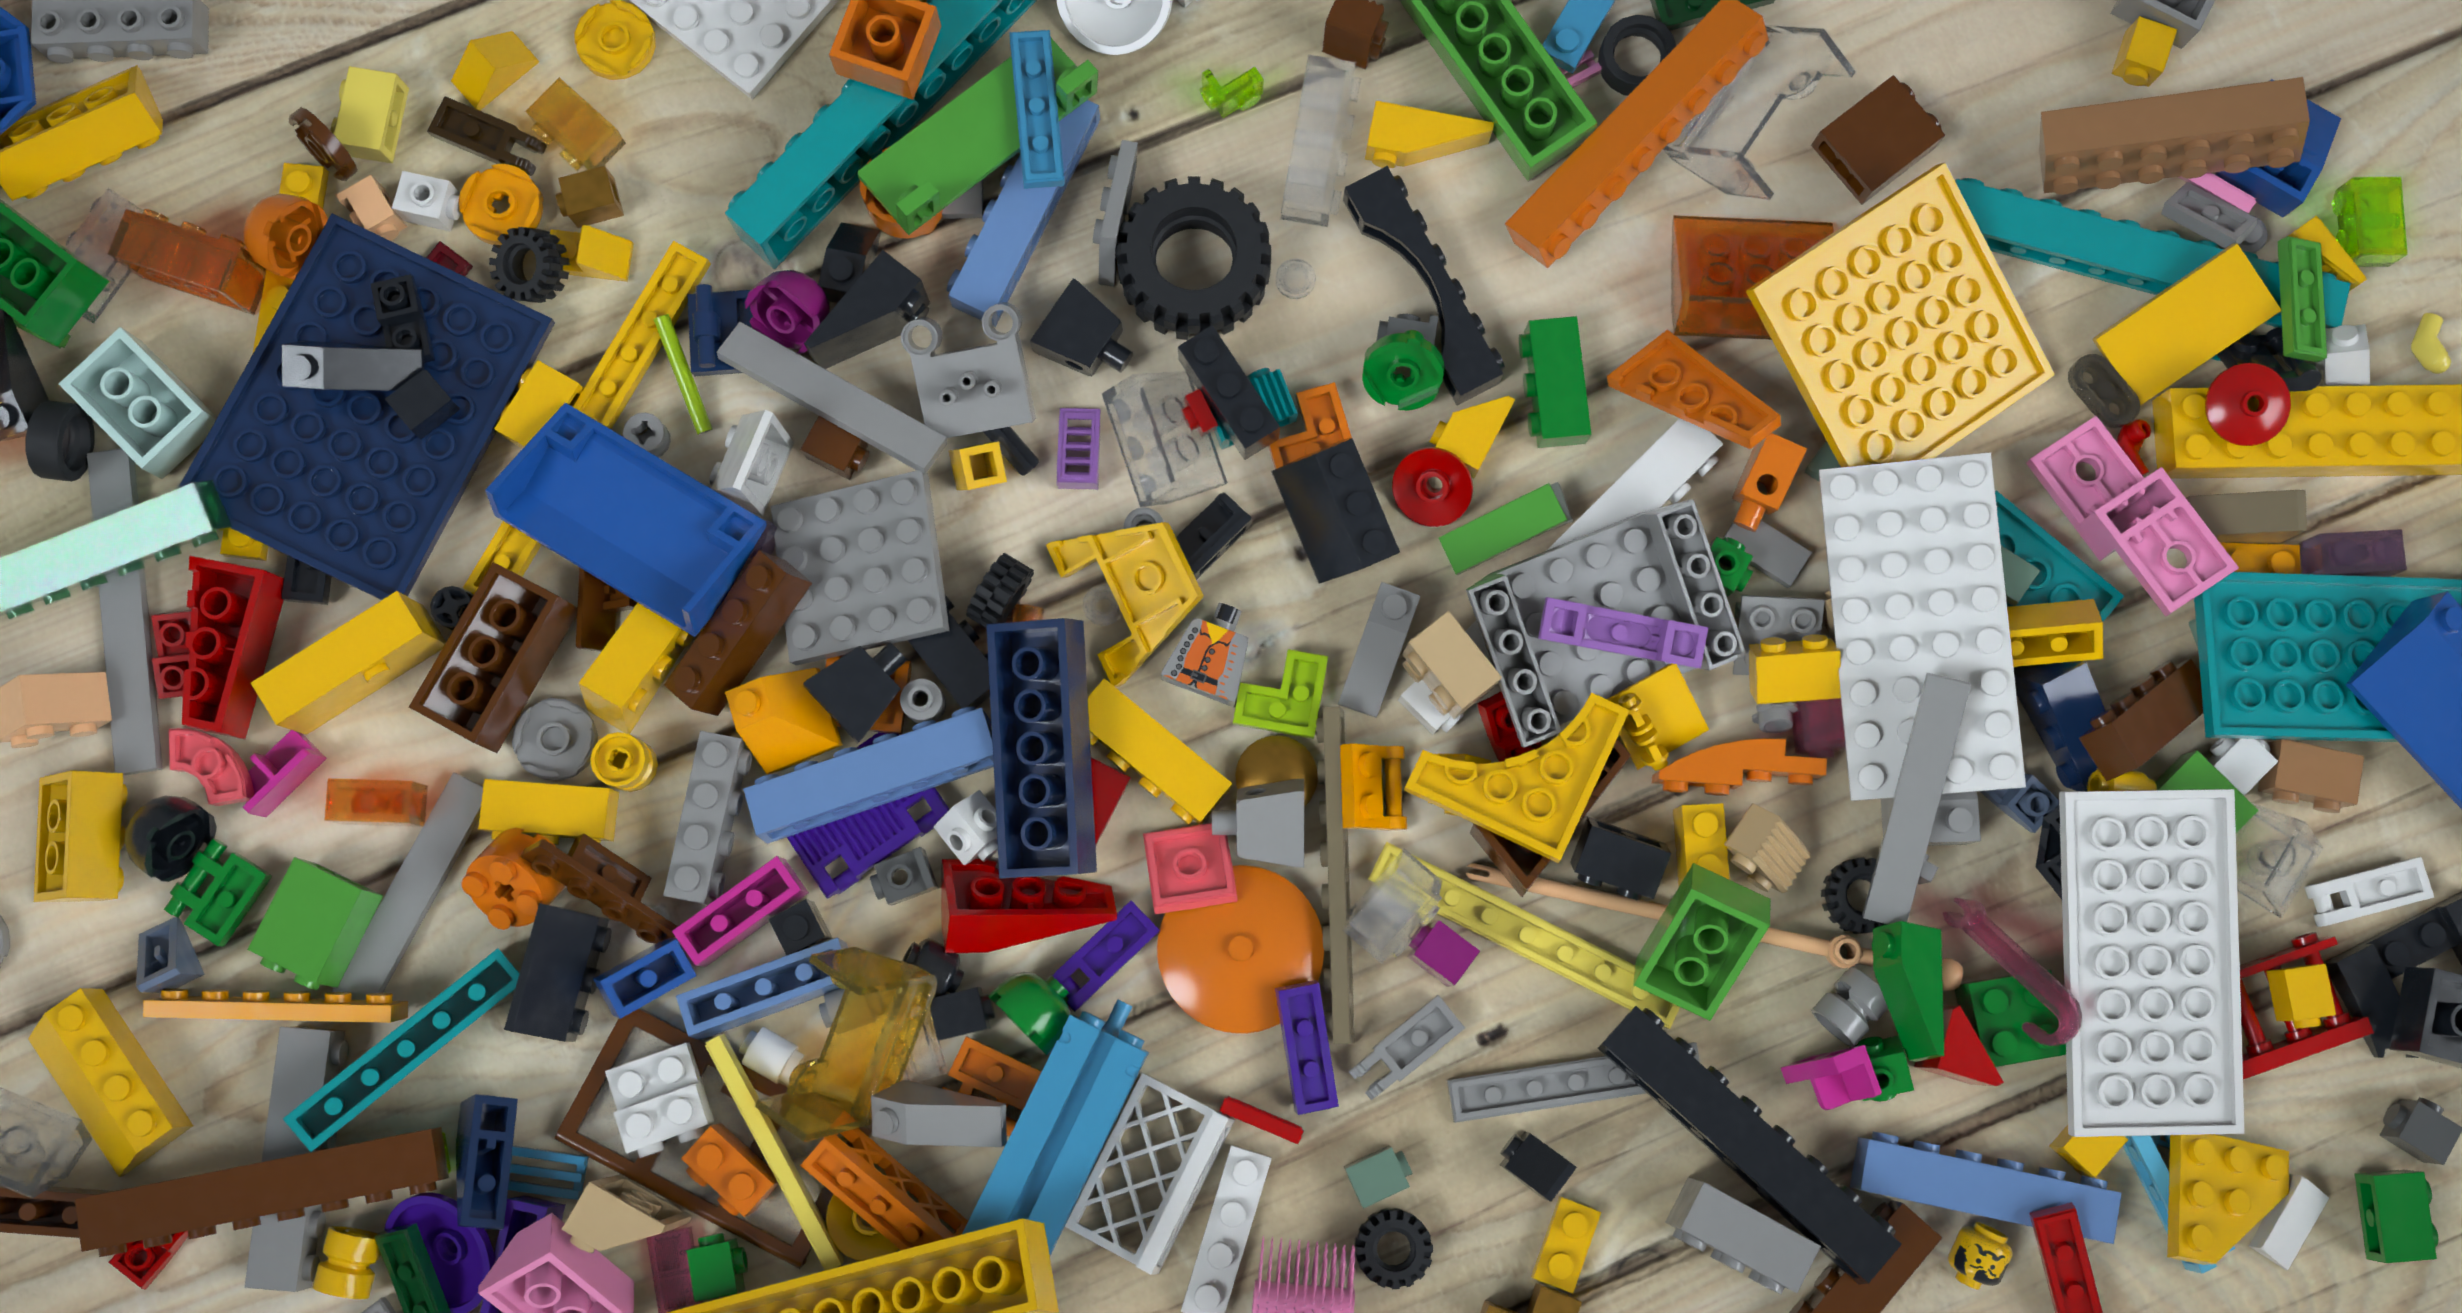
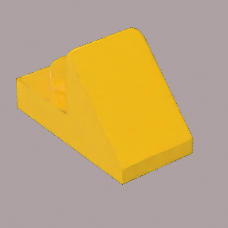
[550,225,634,282]

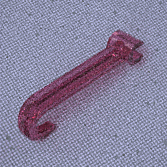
[1943,898,2082,1046]

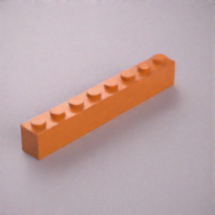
[1505,0,1769,268]

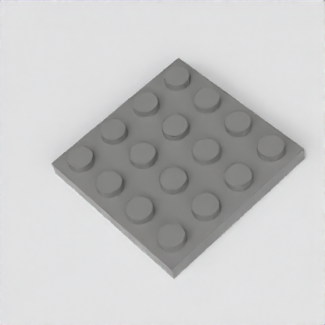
[771,470,950,666]

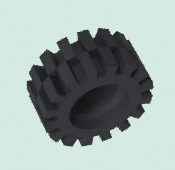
[489,227,570,303]
[966,553,1034,628]
[1821,857,1888,934]
[1355,1208,1433,1289]

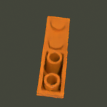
[1652,738,1827,796]

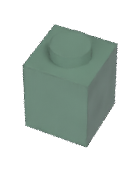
[1343,1145,1413,1209]

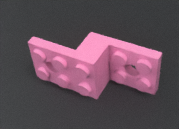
[2026,416,2239,617]

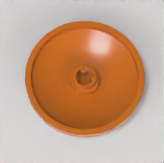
[1157,865,1324,1033]

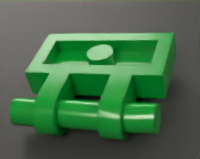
[164,838,272,947]

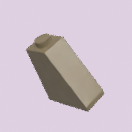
[2186,490,2307,544]

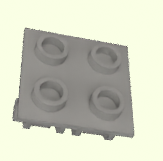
[1733,595,1825,675]

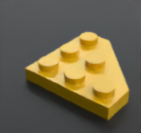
[2167,1134,2289,1265]

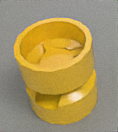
[590,732,658,792]
[312,1226,381,1299]

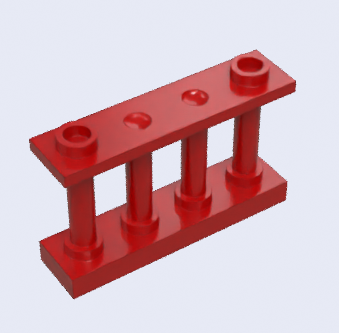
[2240,932,2374,1080]

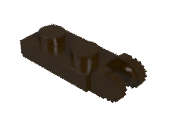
[427,96,547,176]

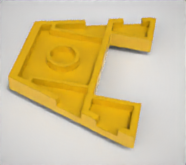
[1046,522,1204,687]

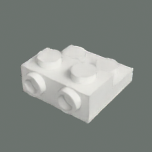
[605,1042,715,1158]

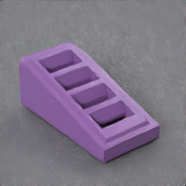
[1056,408,1101,490]

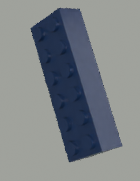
[986,618,1097,878]

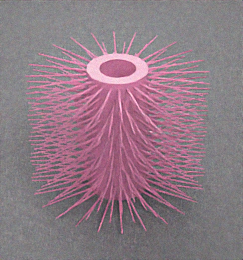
[1252,1236,1355,1313]

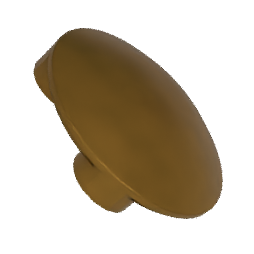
[1235,735,1318,807]

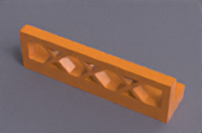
[800,1115,968,1250]

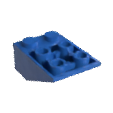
[2215,79,2341,218]

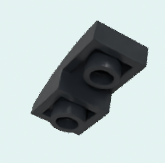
[370,274,435,363]

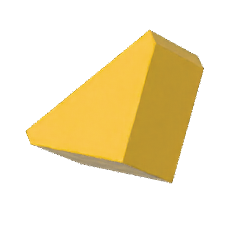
[451,31,539,110]

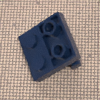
[688,284,753,377]

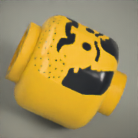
[1948,1222,2013,1290]

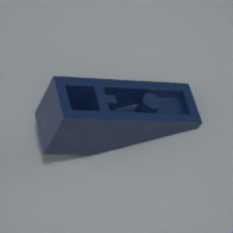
[456,1094,518,1230]

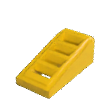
[2288,216,2367,291]

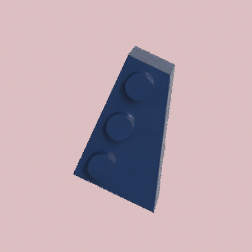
[2014,661,2106,791]

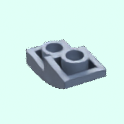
[1979,774,2059,833]

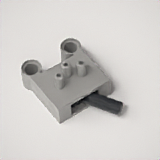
[901,302,1039,476]

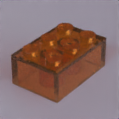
[107,209,266,315]

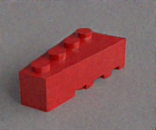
[182,555,284,740]

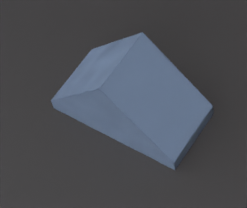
[136,917,205,993]

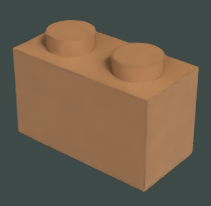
[2258,739,2364,813]

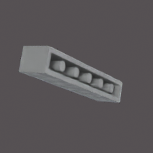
[244,1027,348,1292]

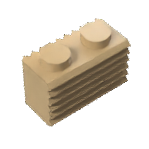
[1724,803,1811,893]

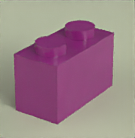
[1407,920,1480,987]

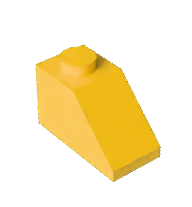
[1429,396,1515,479]

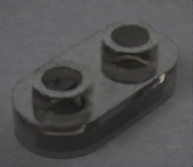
[2068,354,2140,428]

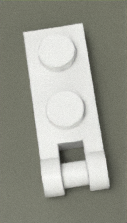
[2304,857,2434,927]

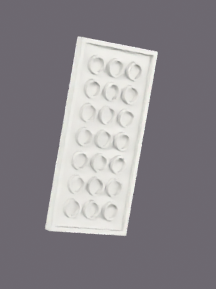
[1819,452,2026,801]
[2059,789,2245,1137]

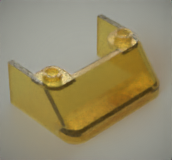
[755,947,937,1142]

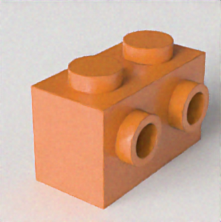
[681,1123,779,1217]

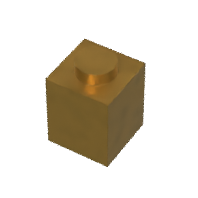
[556,165,624,228]

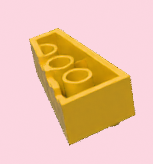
[578,603,694,734]

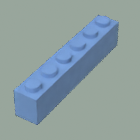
[946,100,1101,327]
[743,707,994,844]
[1850,1132,2122,1244]

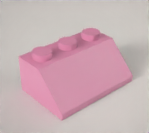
[478,1213,634,1313]

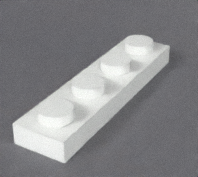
[1181,1145,1272,1313]

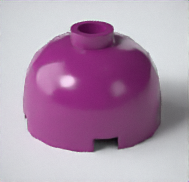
[745,270,830,354]

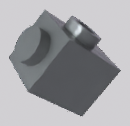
[2379,1097,2462,1165]

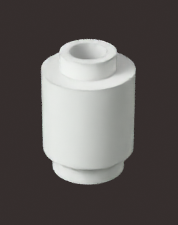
[739,1027,806,1085]

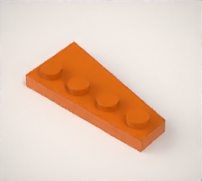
[1607,330,1781,449]

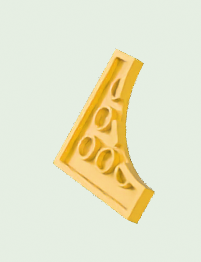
[1404,692,1630,863]

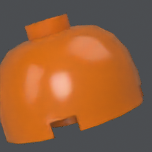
[243,193,328,279]

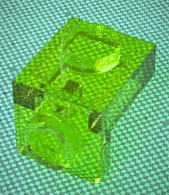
[1199,67,1264,118]

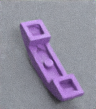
[1538,597,1709,669]

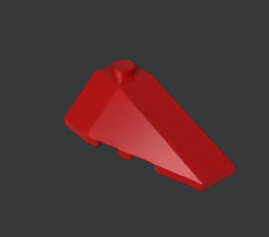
[941,859,1117,953]

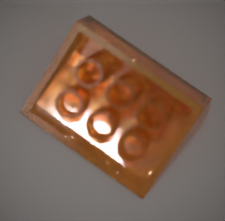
[1671,215,1834,340]

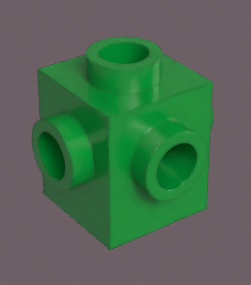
[1709,537,1753,597]
[1849,1035,1914,1102]

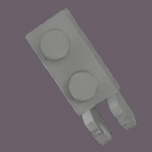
[1349,995,1465,1100]

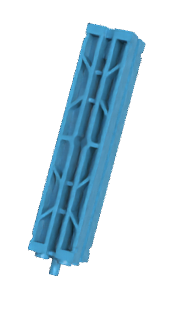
[962,999,1149,1256]

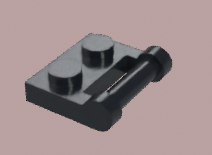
[2217,328,2322,392]

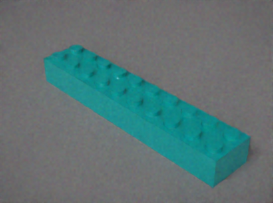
[725,0,1037,270]

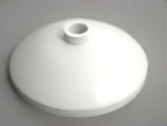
[1057,0,1173,55]

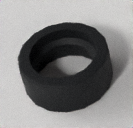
[1598,15,1676,96]
[25,401,95,482]

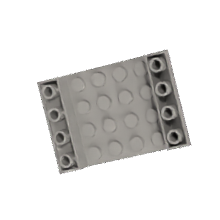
[1466,499,1746,748]

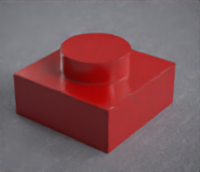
[1180,389,1218,437]

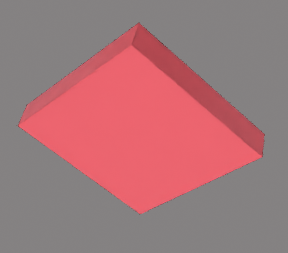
[1143,823,1238,914]

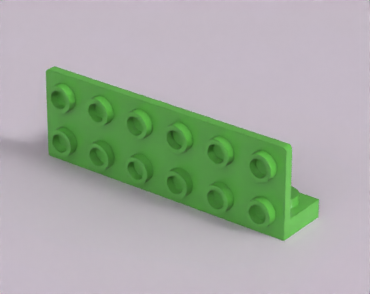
[858,38,1098,235]

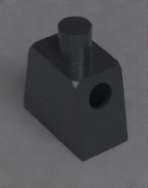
[1030,278,1133,377]
[803,642,907,744]

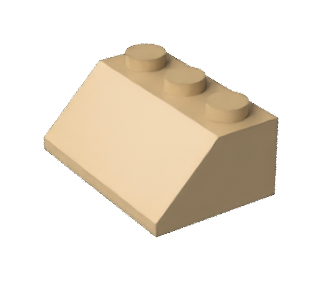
[561,1174,693,1253]

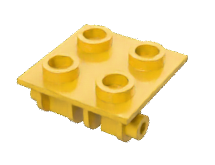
[1607,663,1709,771]

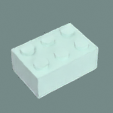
[59,327,217,479]

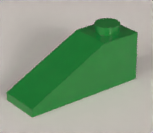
[1872,921,1944,1062]

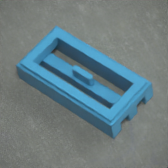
[508,1146,589,1200]

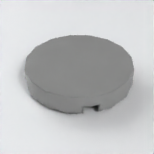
[512,698,598,781]

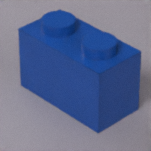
[593,937,697,1019]

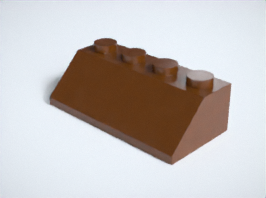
[409,562,577,753]

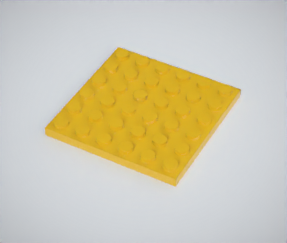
[1746,163,2055,468]

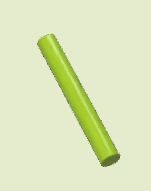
[653,314,713,435]

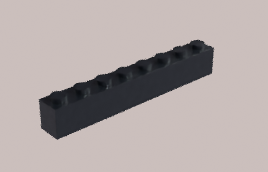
[1597,1006,1902,1285]

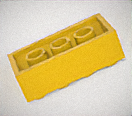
[0,65,163,201]
[28,988,194,1177]

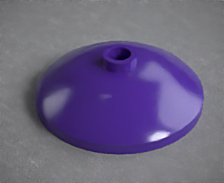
[384,1192,495,1313]

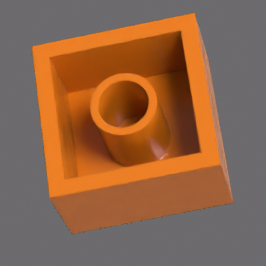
[829,0,942,100]

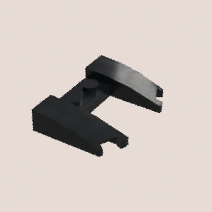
[2324,891,2462,1058]

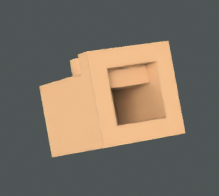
[336,175,407,241]

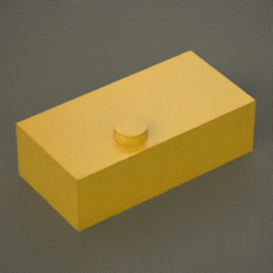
[251,591,446,735]

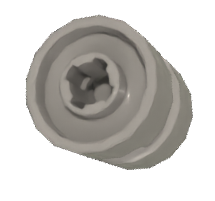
[1811,967,1888,1047]

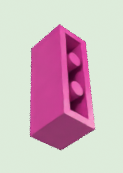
[672,856,809,967]

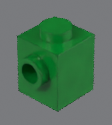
[686,1233,748,1302]

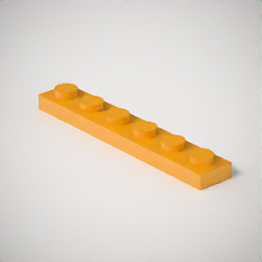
[143,988,408,1023]

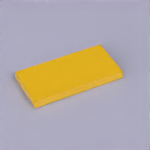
[2092,243,2281,406]

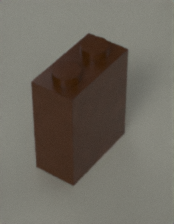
[1811,75,1945,205]

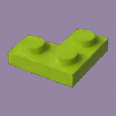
[1233,649,1328,739]

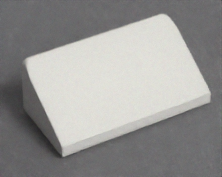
[2249,1174,2329,1270]

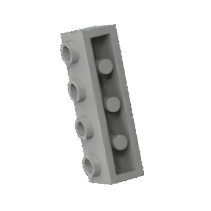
[31,0,209,63]
[663,731,752,905]

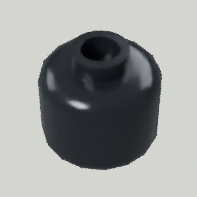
[898,938,964,999]

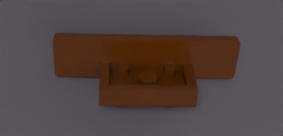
[576,567,638,652]
[521,834,678,944]

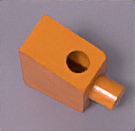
[1732,433,1807,532]

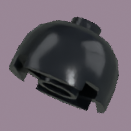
[124,796,217,882]

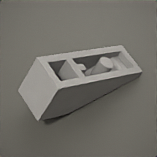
[1338,582,1420,718]
[871,1080,1007,1147]

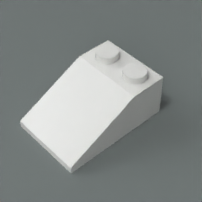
[709,410,794,516]

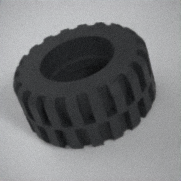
[1116,176,1271,340]

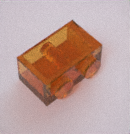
[324,778,428,827]

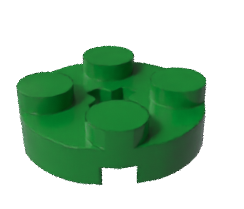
[1362,330,1444,411]

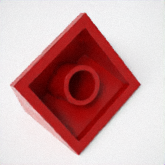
[1914,1005,2004,1087]

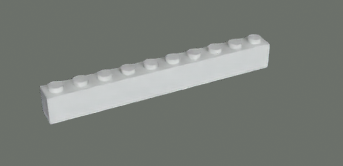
[1398,418,1723,735]

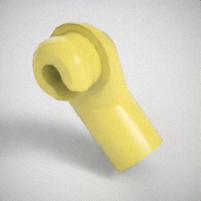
[2411,313,2451,374]

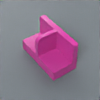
[243,730,327,818]
[1781,1045,1882,1110]

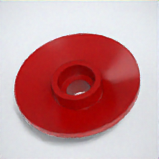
[2205,363,2291,446]
[1392,447,1473,527]

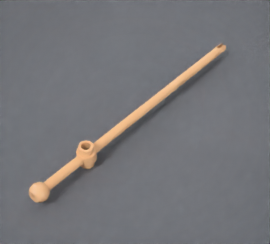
[1466,863,1963,991]

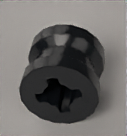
[430,586,473,630]

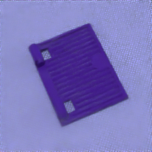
[787,732,950,899]

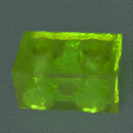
[2332,177,2408,267]

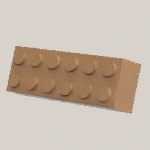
[2039,77,2310,195]

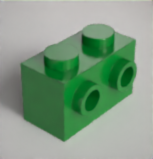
[2354,1169,2439,1263]

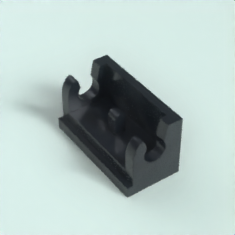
[1176,492,1252,580]

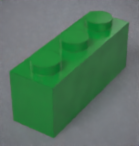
[1518,316,1592,448]

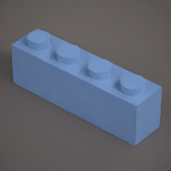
[676,937,859,1040]

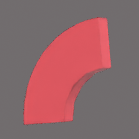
[169,728,254,806]

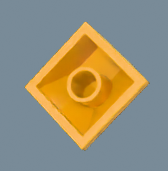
[725,668,843,774]

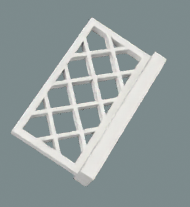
[1065,1073,1235,1275]

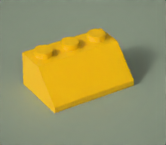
[33,770,128,902]

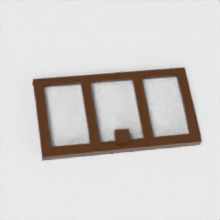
[554,1008,872,1269]

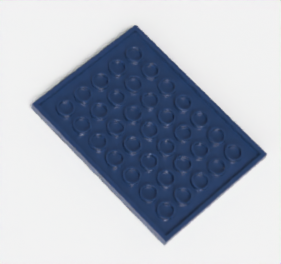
[172,213,555,600]

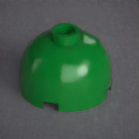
[988,972,1071,1056]

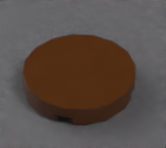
[289,107,358,181]

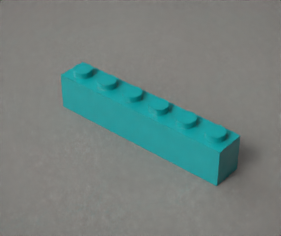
[283,948,520,1152]

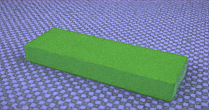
[2278,236,2327,363]
[1439,483,1568,575]

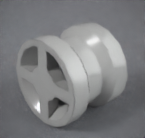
[623,412,671,458]

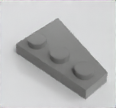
[1093,140,1138,287]

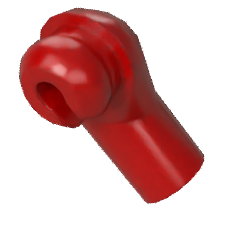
[2116,419,2151,476]

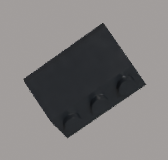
[1271,438,1401,584]
[504,903,612,1042]

